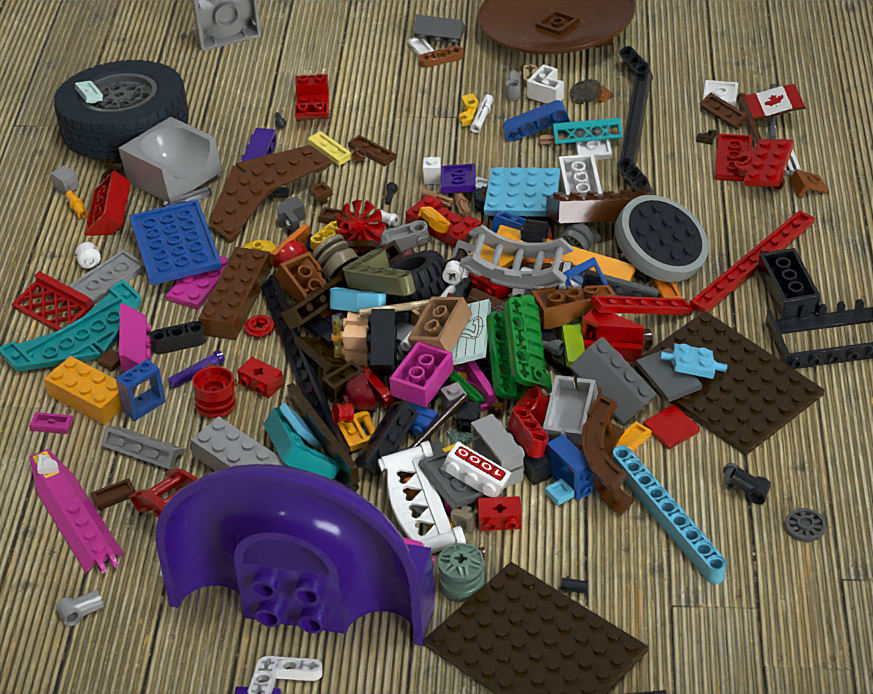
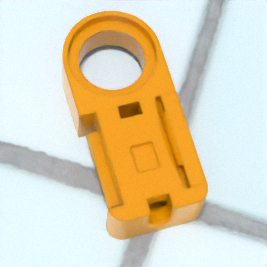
[418,207,450,233]

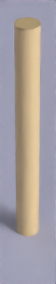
[359,299,430,317]

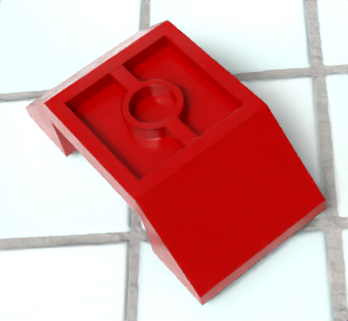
[295,74,329,121]

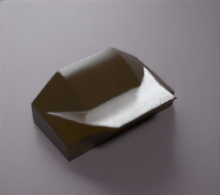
[99,159,126,184]

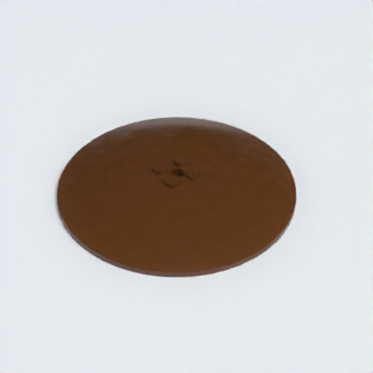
[478,0,635,54]

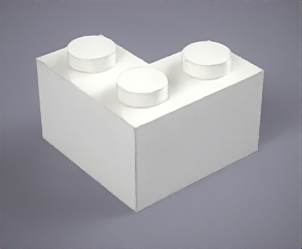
[527,65,564,104]

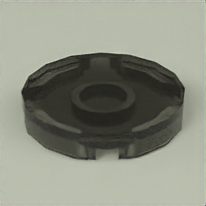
[569,79,602,104]

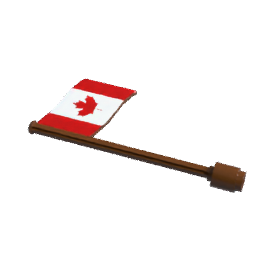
[737,84,806,191]

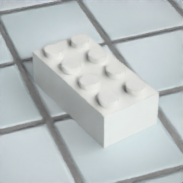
[559,154,602,195]

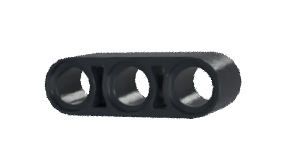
[150,321,206,354]

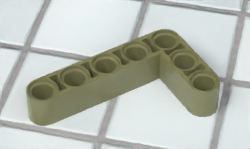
[343,248,416,296]

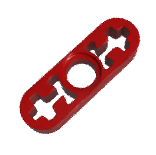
[363,366,395,409]

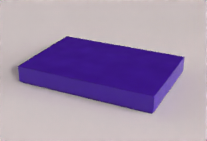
[441,163,476,194]

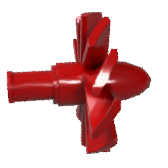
[335,200,385,252]

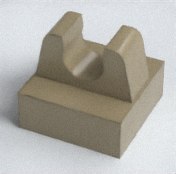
[451,505,474,534]

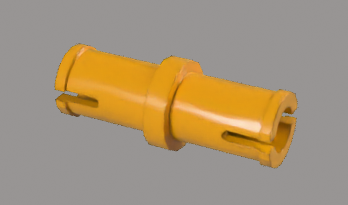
[65,190,89,219]

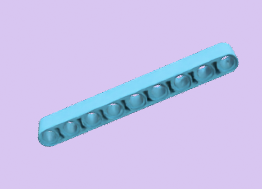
[613,446,726,584]

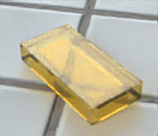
[332,315,342,358]

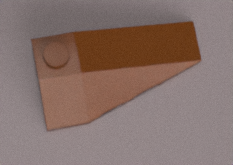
[275,251,336,319]
[531,285,616,330]

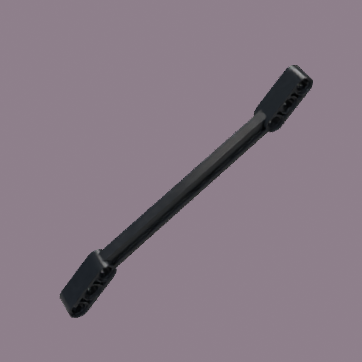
[617,46,653,193]

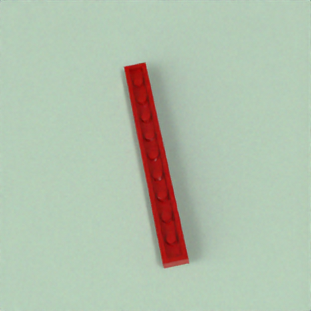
[690,210,814,313]

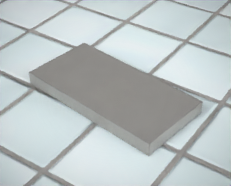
[68,250,146,304]

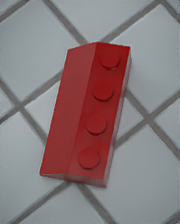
[84,170,130,236]

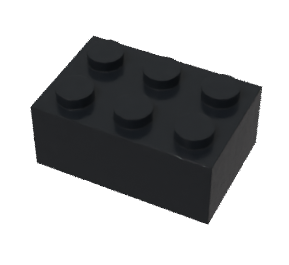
[367,309,397,376]

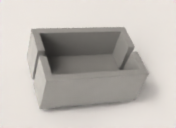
[543,375,598,445]
[471,414,525,489]

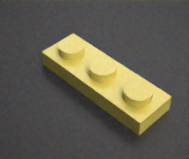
[307,131,352,166]

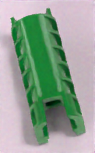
[486,295,552,402]

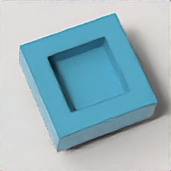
[545,479,574,506]

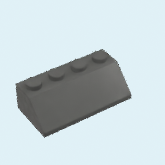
[569,336,657,425]

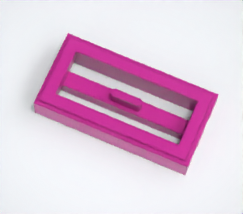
[29,412,74,434]

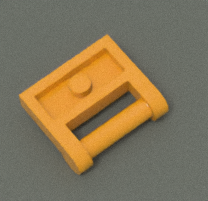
[337,411,376,452]

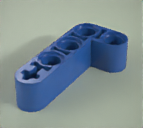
[502,100,570,141]

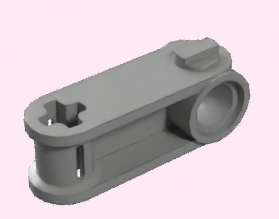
[379,220,430,251]

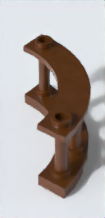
[582,394,634,516]

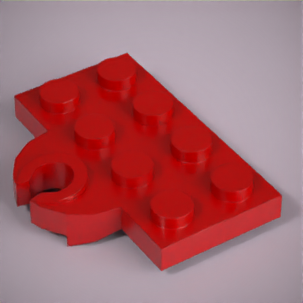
[734,139,794,187]

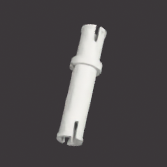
[470,94,494,133]

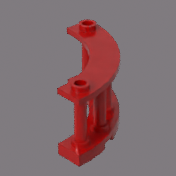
[128,468,197,518]

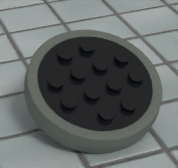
[615,195,709,282]

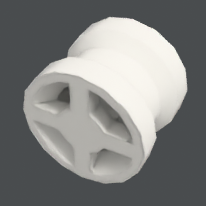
[442,260,464,285]

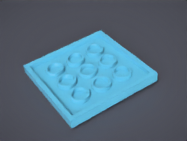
[484,167,561,216]

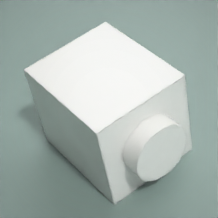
[423,157,441,185]

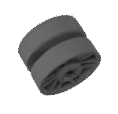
[556,222,594,251]

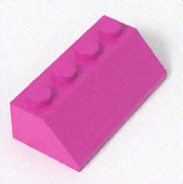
[119,304,152,381]

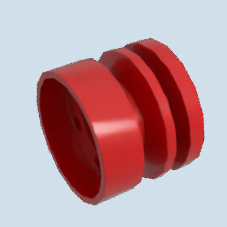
[192,366,236,418]

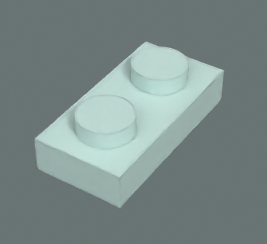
[75,81,103,103]

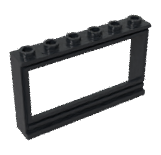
[765,299,873,369]

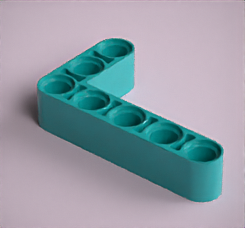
[263,407,340,480]

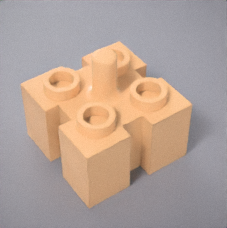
[331,311,371,366]

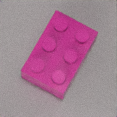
[390,341,454,408]

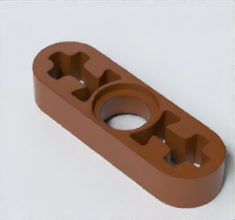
[419,46,463,68]

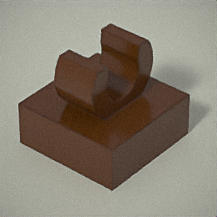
[308,181,333,205]

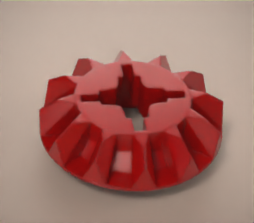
[244,315,274,339]

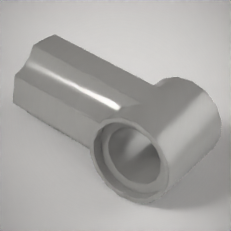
[505,71,521,101]
[56,590,104,626]

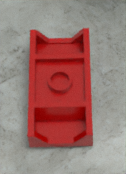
[405,194,482,250]

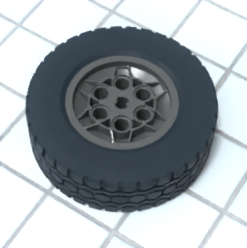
[54,60,189,160]

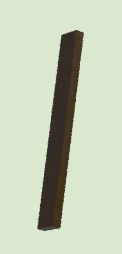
[287,383,360,485]

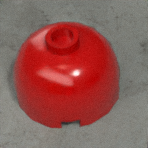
[273,239,308,269]

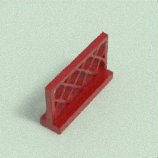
[11,271,94,331]

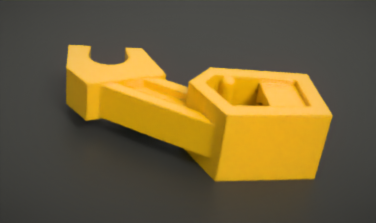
[459,94,479,127]

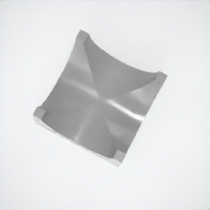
[190,0,262,51]

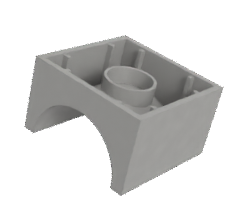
[119,117,222,204]

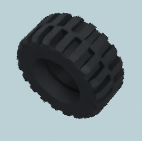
[386,250,449,305]

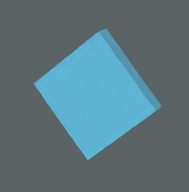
[280,403,322,449]

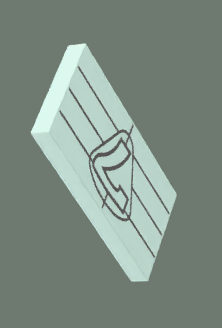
[452,299,491,365]

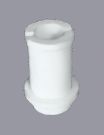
[381,210,399,227]

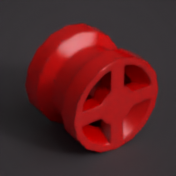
[331,403,354,424]

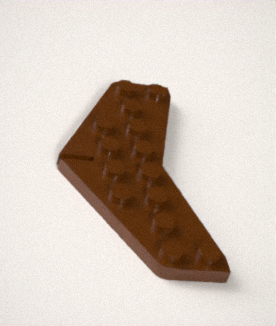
[209,146,332,243]

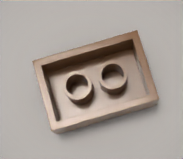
[408,297,472,352]

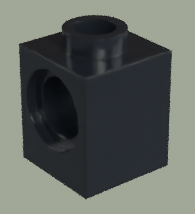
[456,402,481,433]

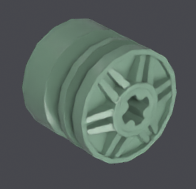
[438,543,485,602]

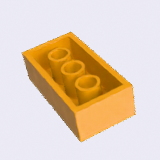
[44,356,122,425]

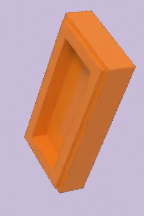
[652,278,682,299]

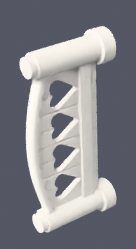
[378,441,466,554]

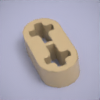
[523,64,538,87]

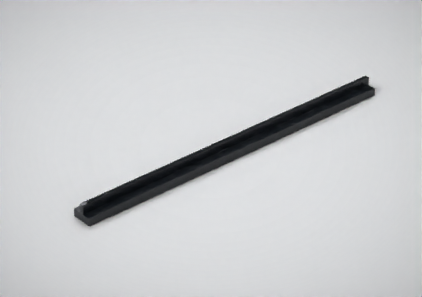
[261,274,359,491]

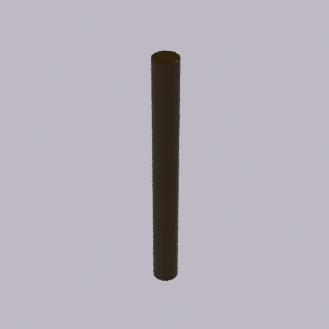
[409,393,468,449]

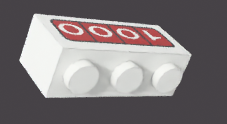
[442,442,512,498]

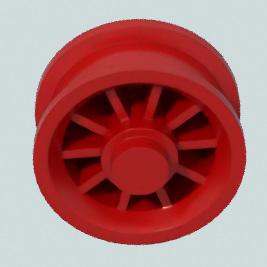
[516,386,551,426]

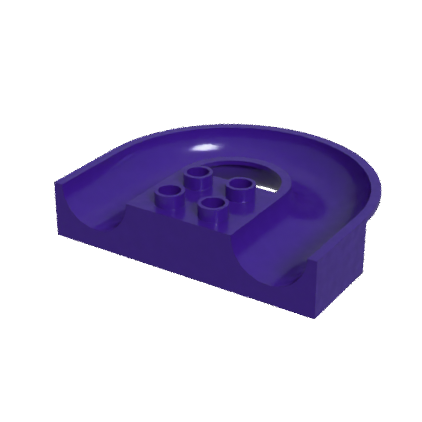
[155,464,435,646]

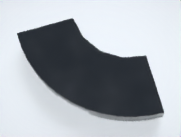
[454,277,471,301]

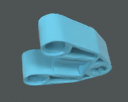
[330,288,386,312]

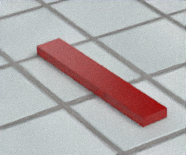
[590,295,694,316]

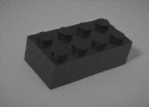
[758,248,820,317]

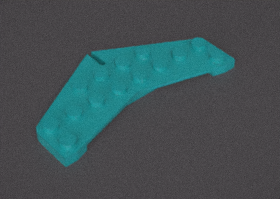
[0,279,142,371]

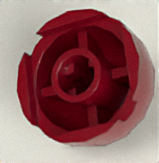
[343,372,378,412]

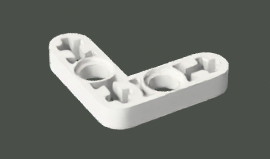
[248,656,323,694]

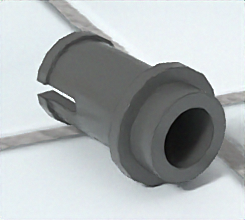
[723,463,738,490]

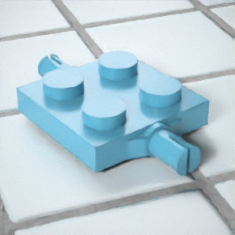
[660,343,727,379]

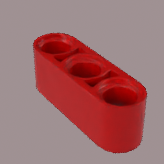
[508,406,549,458]

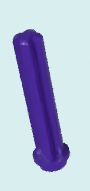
[167,351,225,388]

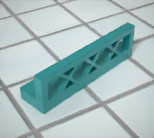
[552,117,623,145]

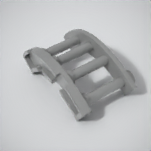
[459,224,574,289]

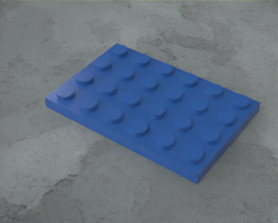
[129,199,222,285]

